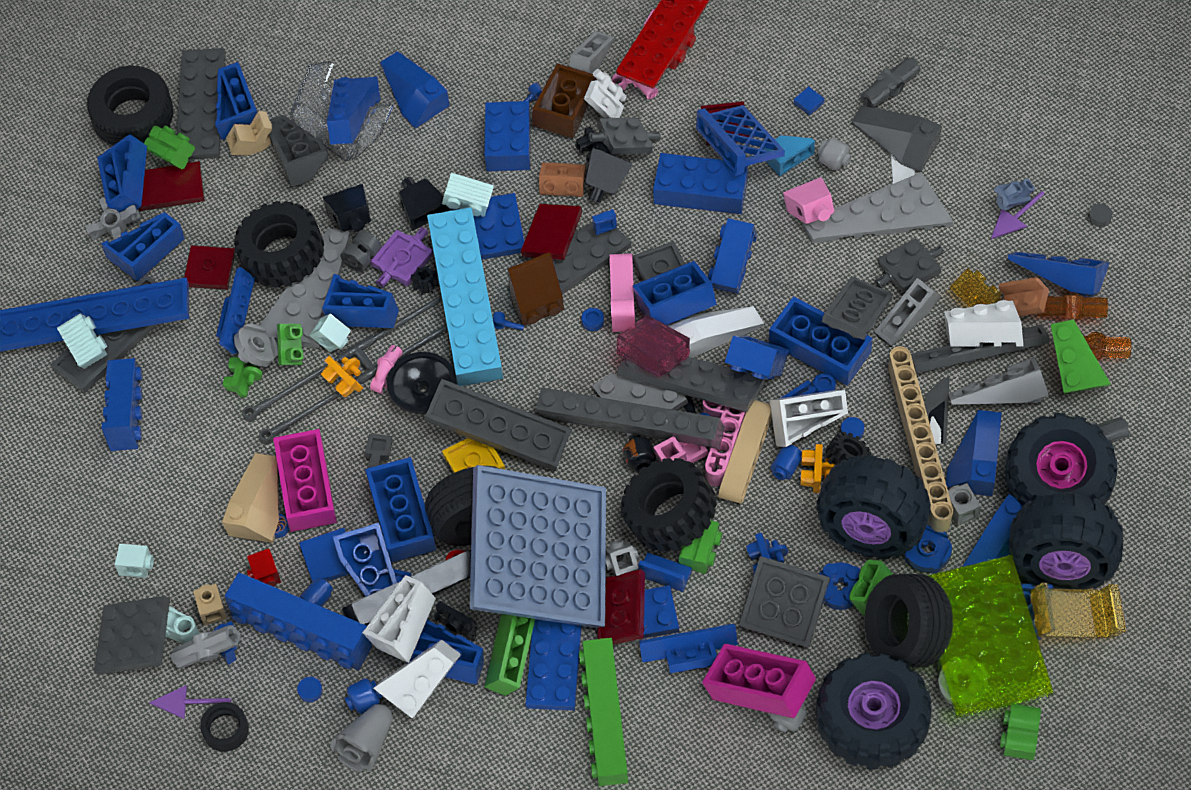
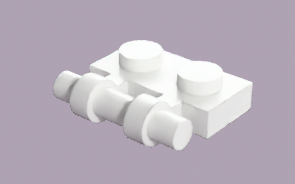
[584,69,627,118]

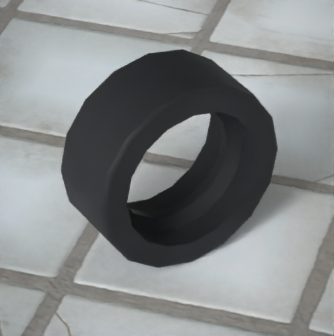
[200,702,249,752]

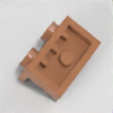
[539,162,586,197]
[999,277,1049,317]

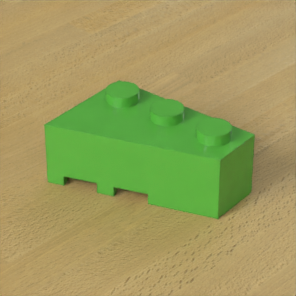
[1051,320,1111,395]

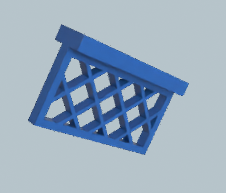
[696,105,785,175]

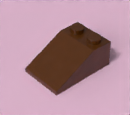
[532,63,597,138]
[507,252,564,326]

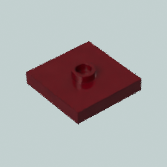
[184,245,236,290]

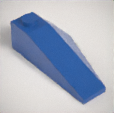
[380,51,450,129]
[1008,252,1109,298]
[946,410,1002,496]
[956,494,1023,585]
[333,523,397,597]

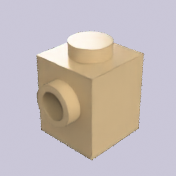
[193,584,227,626]

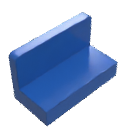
[638,552,692,592]

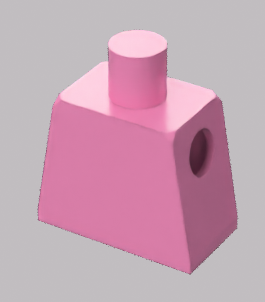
[783,177,834,224]

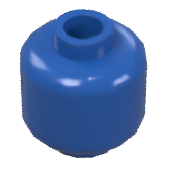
[344,678,383,715]

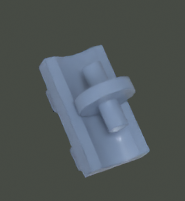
[994,179,1035,210]

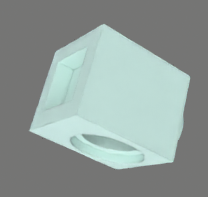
[309,314,351,352]
[115,544,154,578]

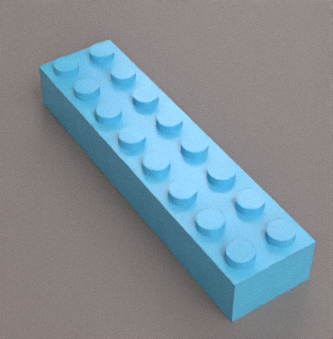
[427,207,503,386]

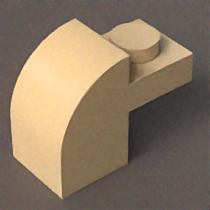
[226,111,272,156]

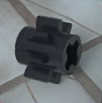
[411,266,439,295]

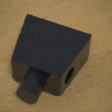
[585,147,633,203]
[399,177,449,231]
[323,184,371,232]

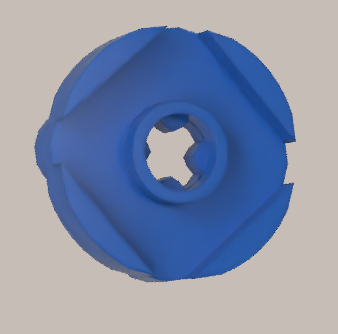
[904,525,952,574]
[819,562,861,610]

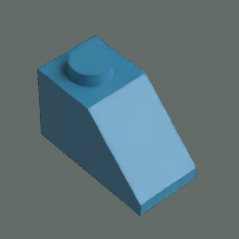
[764,135,815,176]

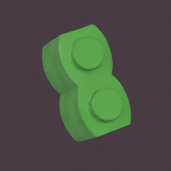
[850,560,893,616]
[1000,703,1041,761]

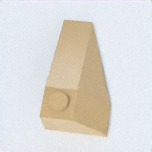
[222,453,279,543]

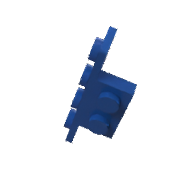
[216,267,255,354]
[639,624,738,673]

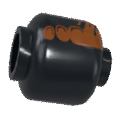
[623,436,656,472]

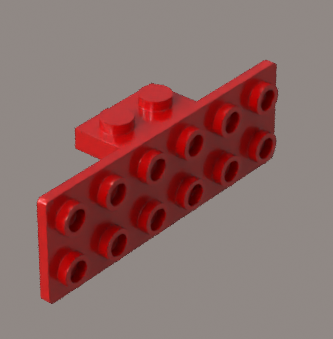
[616,0,710,89]

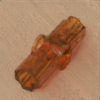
[1037,295,1108,319]
[1084,332,1132,361]

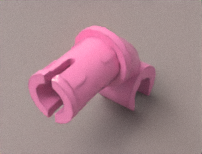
[612,74,659,99]
[370,345,403,395]

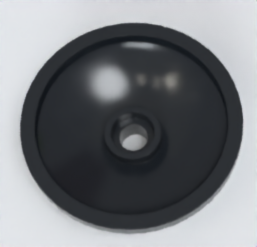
[387,352,456,414]

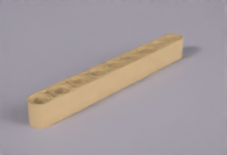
[888,346,953,532]

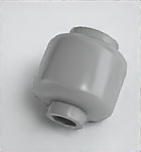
[817,138,852,170]
[770,703,807,733]

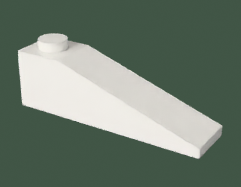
[663,306,764,357]

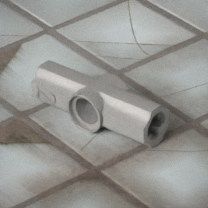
[170,625,240,668]

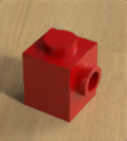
[247,548,281,587]

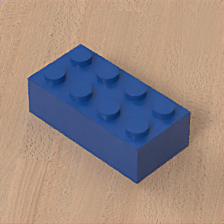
[653,153,748,214]
[769,296,873,386]
[365,457,436,562]

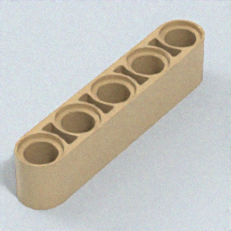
[718,400,772,504]

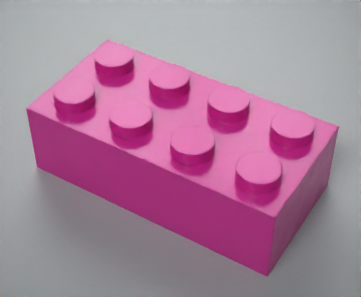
[273,429,337,532]
[702,644,816,718]

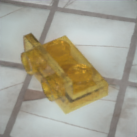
[949,268,1003,307]

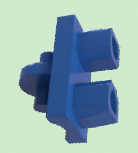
[746,532,788,573]

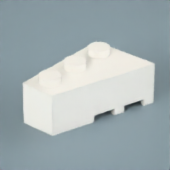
[944,300,1023,347]
[770,390,848,447]
[363,575,436,663]
[373,640,461,718]

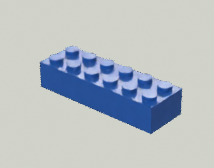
[225,572,372,671]

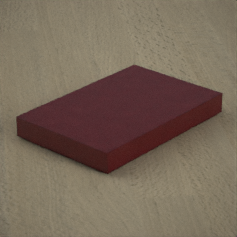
[138,161,205,211]
[520,204,583,260]
[597,569,645,645]

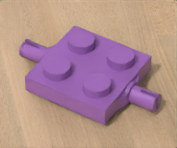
[371,227,434,288]

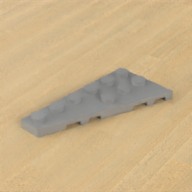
[802,172,953,243]
[260,228,351,349]

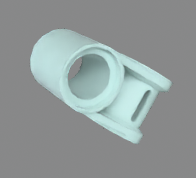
[165,606,200,644]

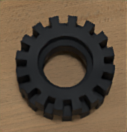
[825,432,872,466]

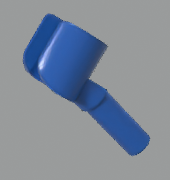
[523,83,542,102]
[493,312,524,331]

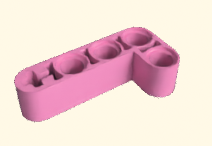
[610,253,635,332]
[703,400,746,487]

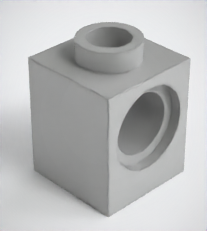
[948,483,980,526]

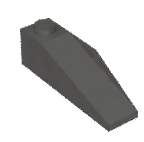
[851,105,942,172]
[269,115,328,187]

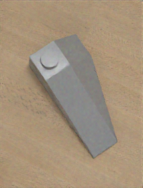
[949,357,1049,405]

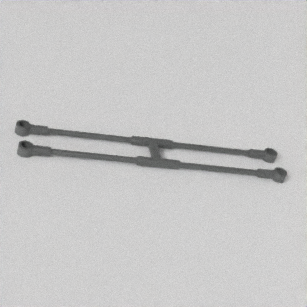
[242,293,448,445]

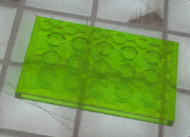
[927,555,1054,718]

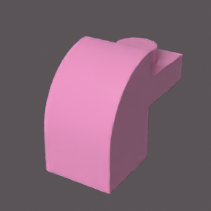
[654,436,708,463]

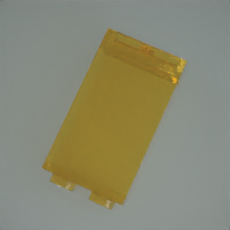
[1030,583,1126,638]

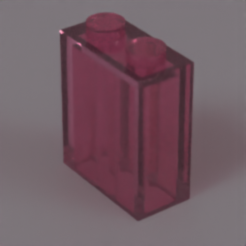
[617,315,690,378]

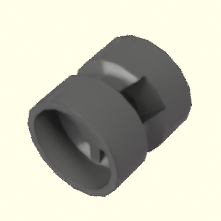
[340,230,382,273]

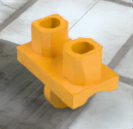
[321,356,364,398]
[800,444,834,493]

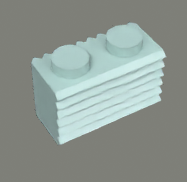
[442,172,494,217]
[57,313,107,369]

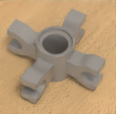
[85,197,142,241]

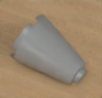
[331,704,393,772]

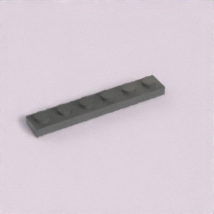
[911,324,1050,373]

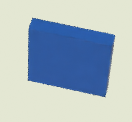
[299,528,349,581]

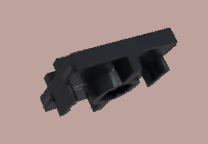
[434,600,478,641]

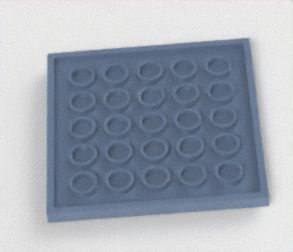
[470,465,606,628]

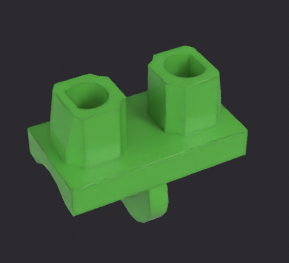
[277,324,303,365]
[223,357,263,398]

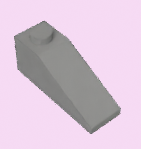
[569,31,615,74]
[874,278,942,346]

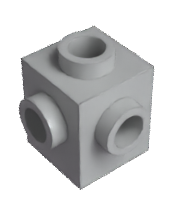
[605,540,639,576]

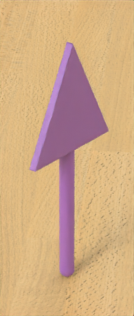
[991,191,1044,239]
[149,685,232,719]

